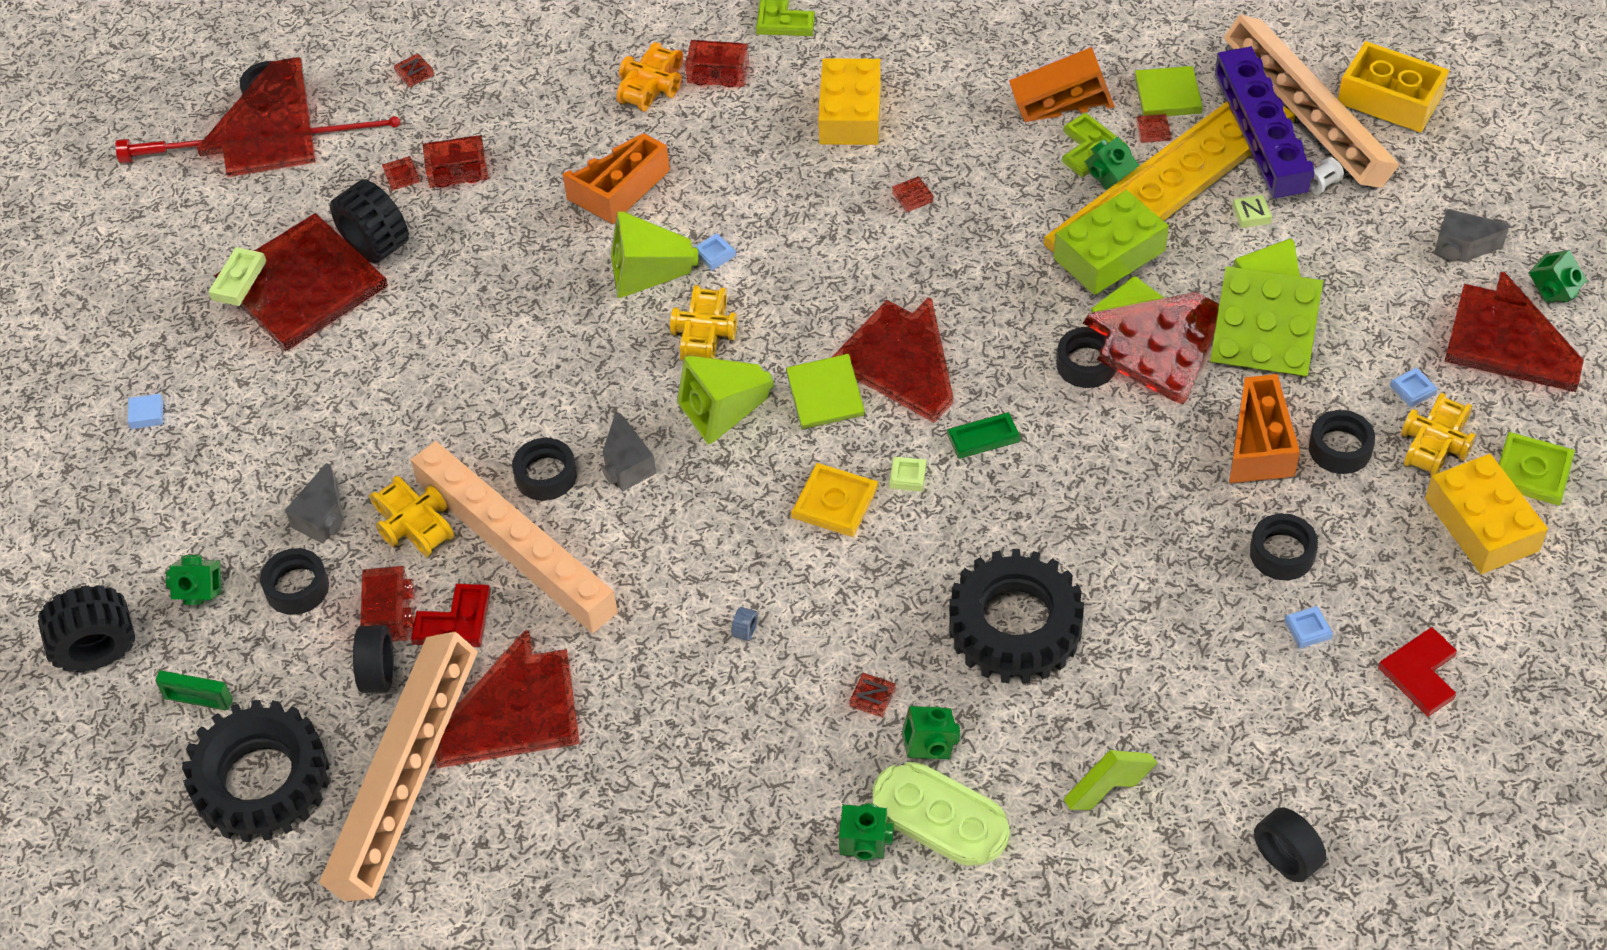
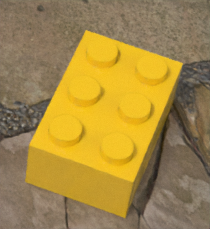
[1338,41,1449,133]
[818,58,881,145]
[1425,453,1548,574]

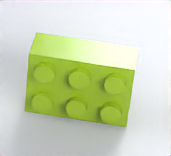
[1053,190,1169,295]

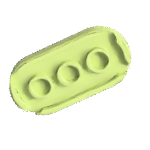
[873,762,1009,866]

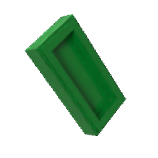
[947,412,1021,459]
[155,670,233,711]

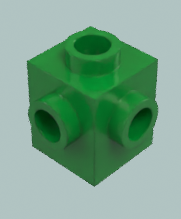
[1084,136,1140,190]
[1528,249,1588,303]
[165,554,221,605]
[901,706,960,760]
[838,803,894,861]

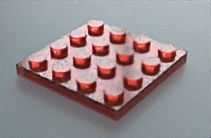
[214,213,388,351]

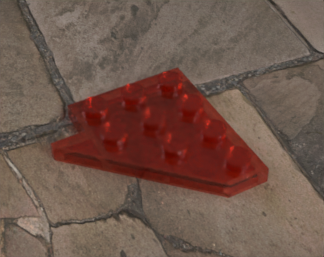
[1444,272,1584,392]
[435,630,580,768]

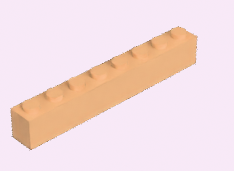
[1223,14,1400,188]
[410,440,618,634]
[319,632,478,901]

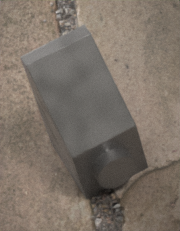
[1434,208,1510,262]
[602,413,656,492]
[285,463,343,544]

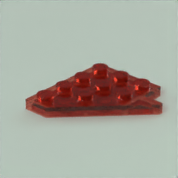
[197,57,316,177]
[1082,292,1219,404]
[832,297,953,424]

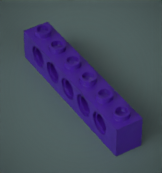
[1215,46,1315,199]

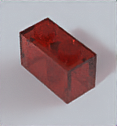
[685,40,749,88]
[423,135,489,188]
[360,566,415,642]

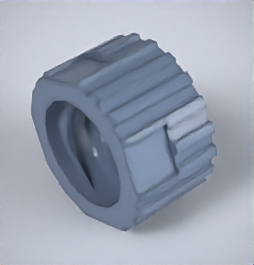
[731,607,758,641]

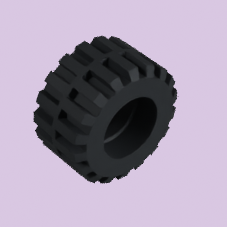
[330,179,409,264]
[38,585,135,672]

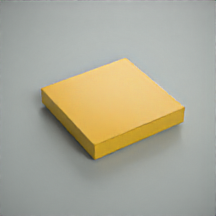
[791,463,878,538]

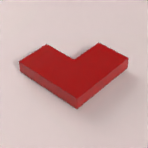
[411,583,491,647]
[1378,627,1457,717]

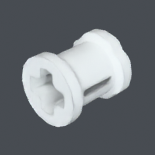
[1309,157,1344,195]

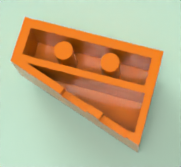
[1009,47,1115,122]
[562,133,670,224]
[1229,374,1300,483]

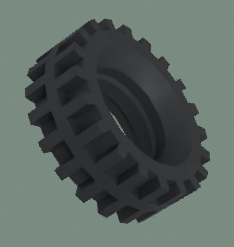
[949,549,1084,684]
[182,700,330,842]

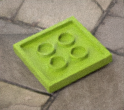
[1210,266,1323,377]

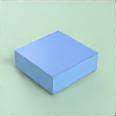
[695,233,736,271]
[1390,367,1438,408]
[128,393,163,429]
[1284,606,1333,649]

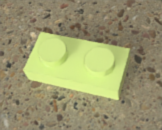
[208,247,266,306]

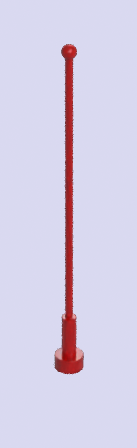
[115,116,400,163]

